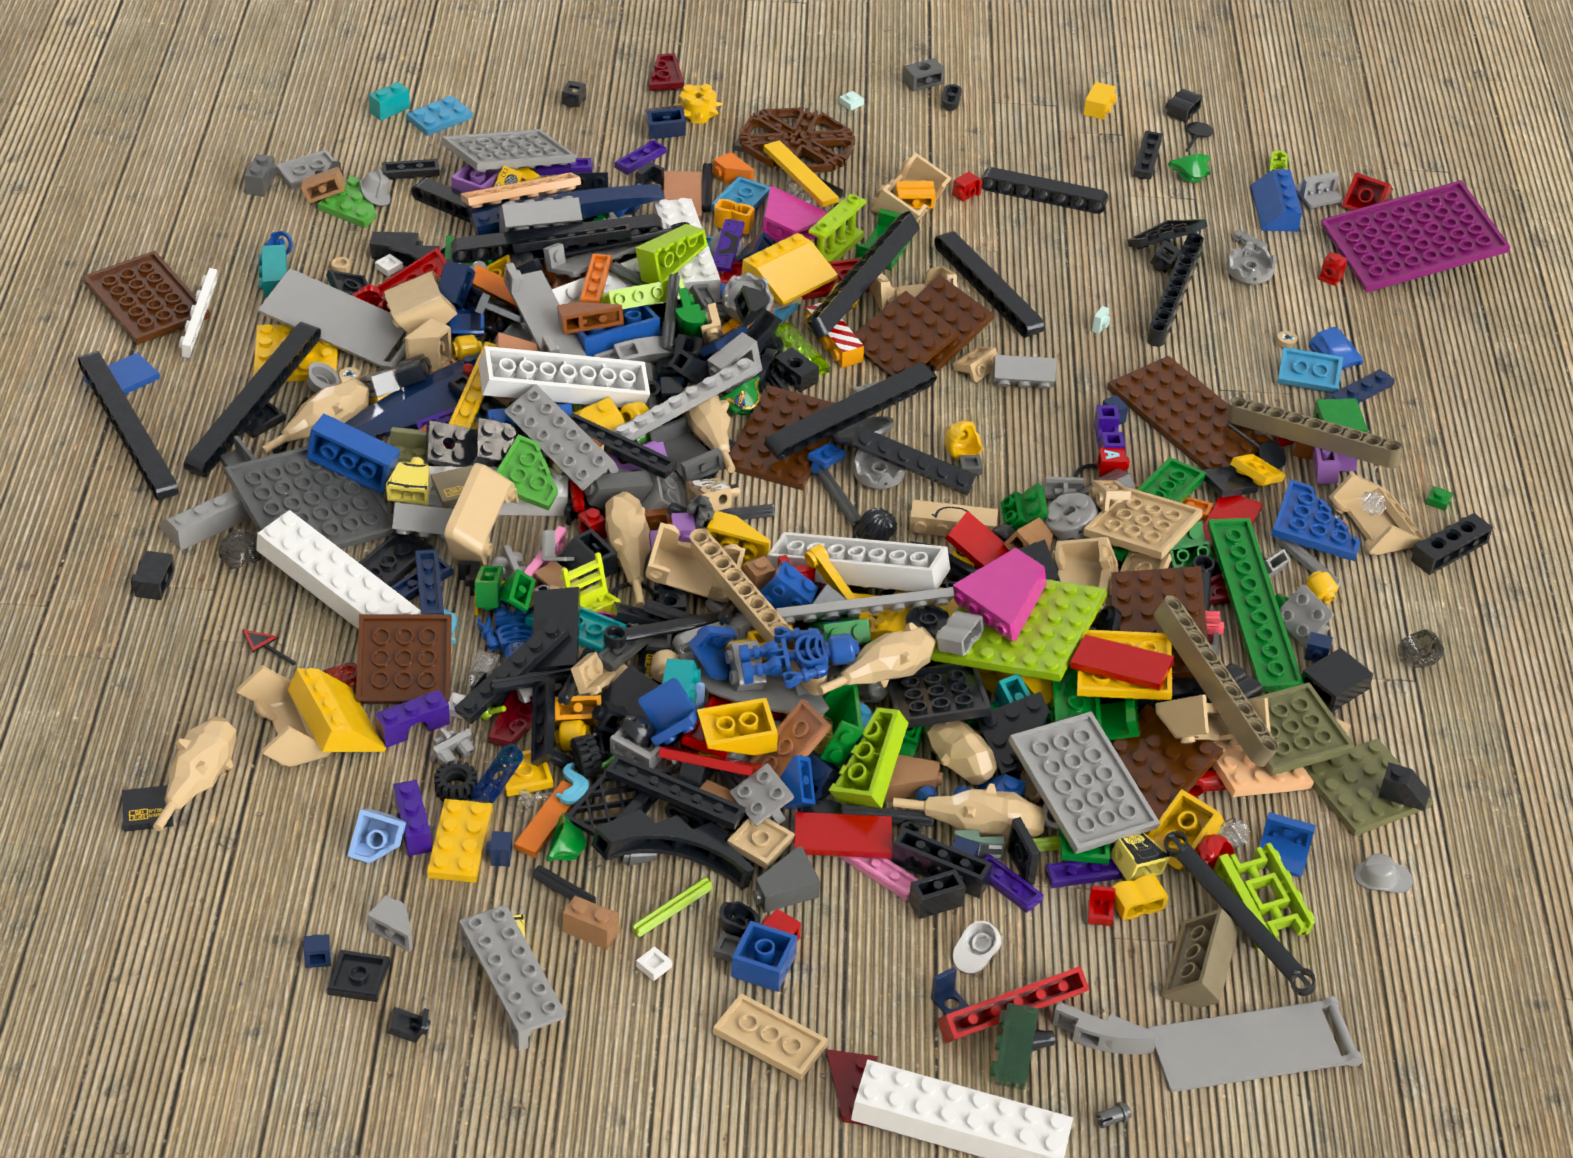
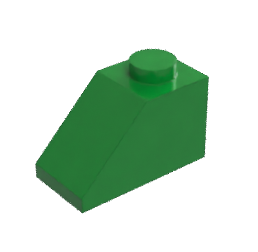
[475,566,503,610]
[499,569,536,613]

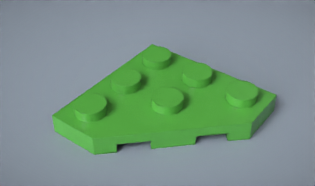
[317,176,376,228]
[496,434,558,511]

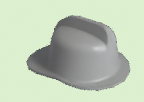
[359,168,391,206]
[306,362,339,394]
[1354,853,1413,893]

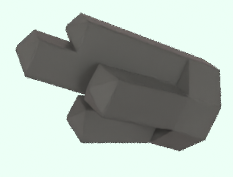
[686,495,714,528]

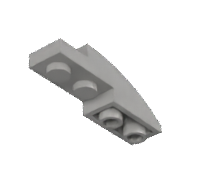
[594,336,675,363]
[1053,1002,1158,1054]

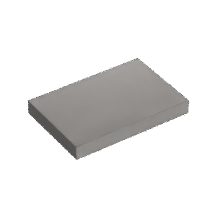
[275,149,342,190]

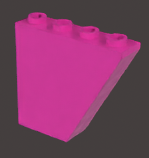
[762,186,828,242]
[953,548,1047,642]

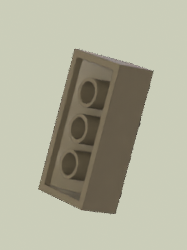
[1162,908,1239,1008]

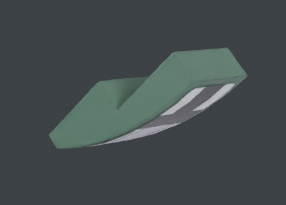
[953,830,1005,860]

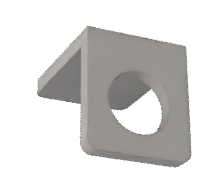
[541,530,574,561]

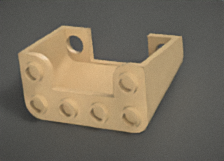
[870,152,952,222]
[384,271,457,335]
[645,523,746,602]

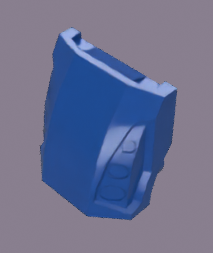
[1308,326,1364,370]

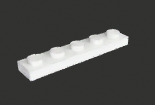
[179,268,217,358]

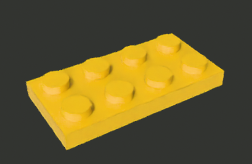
[427,799,493,883]

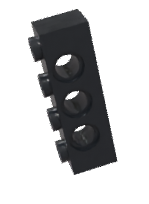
[1411,513,1493,575]
[891,827,993,899]

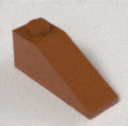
[557,302,624,334]

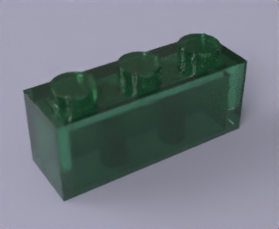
[990,1003,1039,1090]

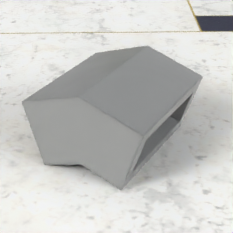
[1264,549,1291,579]

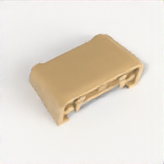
[870,266,957,311]
[1052,537,1118,628]

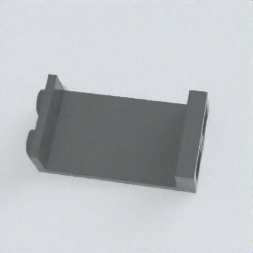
[649,416,724,482]

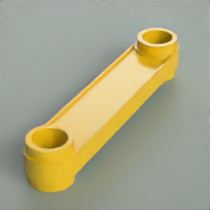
[804,544,876,628]

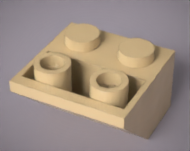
[405,318,452,370]

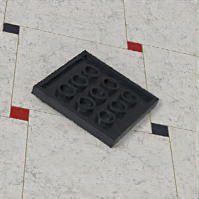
[887,663,992,728]

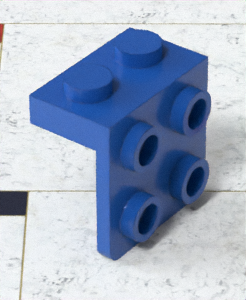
[759,560,819,610]
[688,625,737,680]
[638,678,699,746]
[1259,812,1316,877]

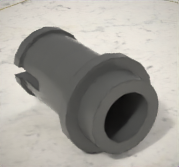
[1096,1102,1132,1129]

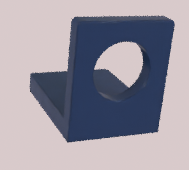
[931,967,969,1015]

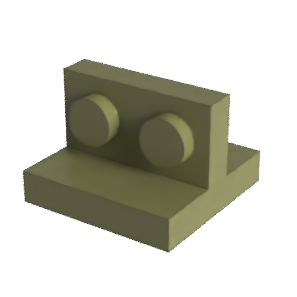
[390,427,434,466]

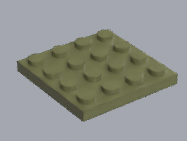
[1248,683,1355,776]
[1304,738,1433,836]

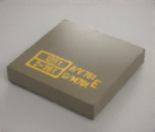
[431,465,473,508]

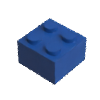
[731,921,798,992]

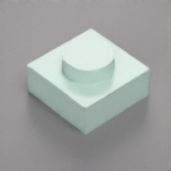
[839,91,864,111]
[1092,306,1110,334]

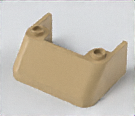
[445,463,519,566]
[236,665,332,767]
[1155,695,1271,745]

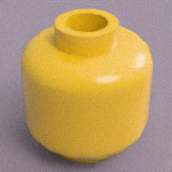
[451,334,482,361]
[620,401,649,423]
[1306,571,1338,604]
[555,719,591,751]

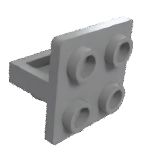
[1295,171,1342,208]
[1280,585,1334,646]
[730,764,794,826]

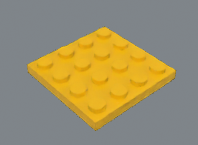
[253,324,338,382]
[1077,630,1172,700]

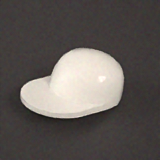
[953,921,1001,974]

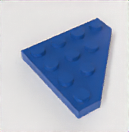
[1271,479,1361,561]

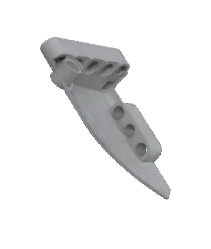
[673,615,829,716]

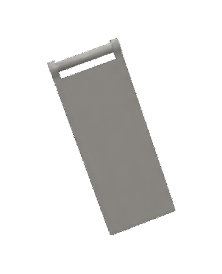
[259,269,406,370]
[1149,996,1363,1092]

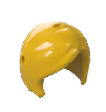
[945,420,983,460]

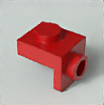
[1087,885,1116,926]

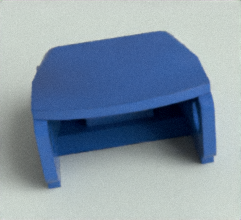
[445,309,485,338]

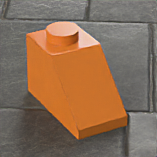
[713,152,754,184]

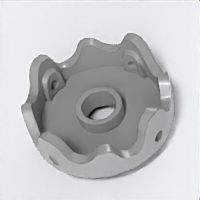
[1226,242,1277,285]
[722,272,774,324]
[853,450,906,490]
[1044,493,1099,541]

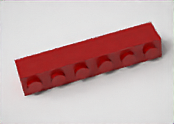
[936,966,1090,1044]

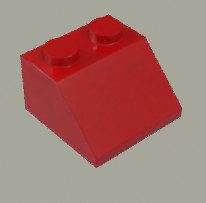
[1341,172,1393,211]

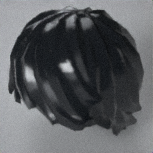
[854,508,897,541]

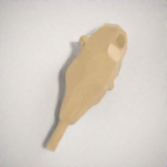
[260,376,369,454]
[683,384,735,473]
[605,492,651,608]
[817,622,936,695]
[153,717,236,831]
[923,720,997,785]
[893,783,1045,848]

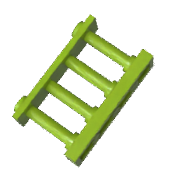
[808,193,867,262]

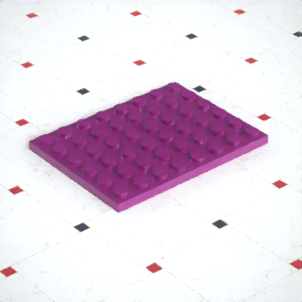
[1321,180,1510,292]

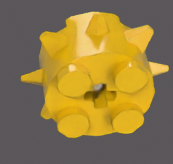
[673,84,723,124]

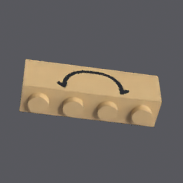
[909,500,998,537]

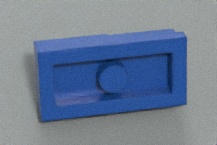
[808,442,847,475]

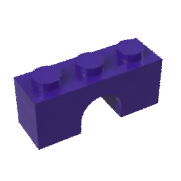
[1094,405,1125,449]
[375,690,450,748]
[393,780,432,856]

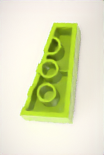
[635,224,707,284]
[829,707,908,808]

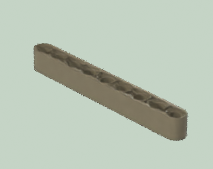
[1228,397,1402,468]
[1154,595,1279,767]

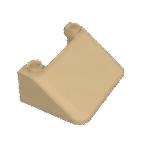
[1329,473,1426,555]

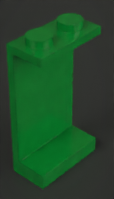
[855,208,916,271]
[807,617,871,643]
[820,675,863,766]
[1048,698,1140,741]

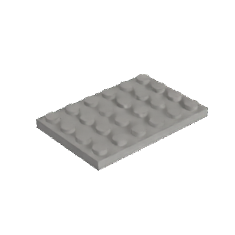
[441,129,576,172]
[1008,711,1160,854]

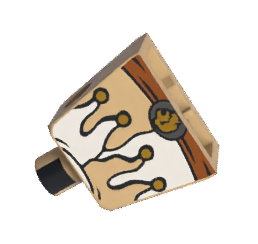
[686,478,740,512]

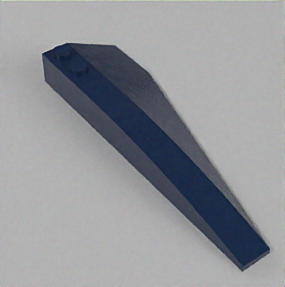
[465,184,665,236]
[345,351,499,437]

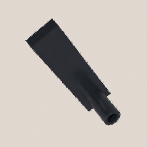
[531,677,572,769]

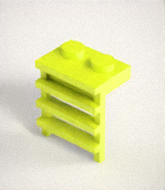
[560,552,621,613]

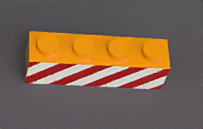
[804,303,864,368]

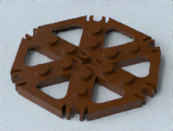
[739,107,856,173]

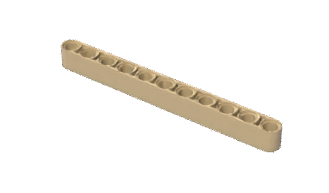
[690,529,827,695]

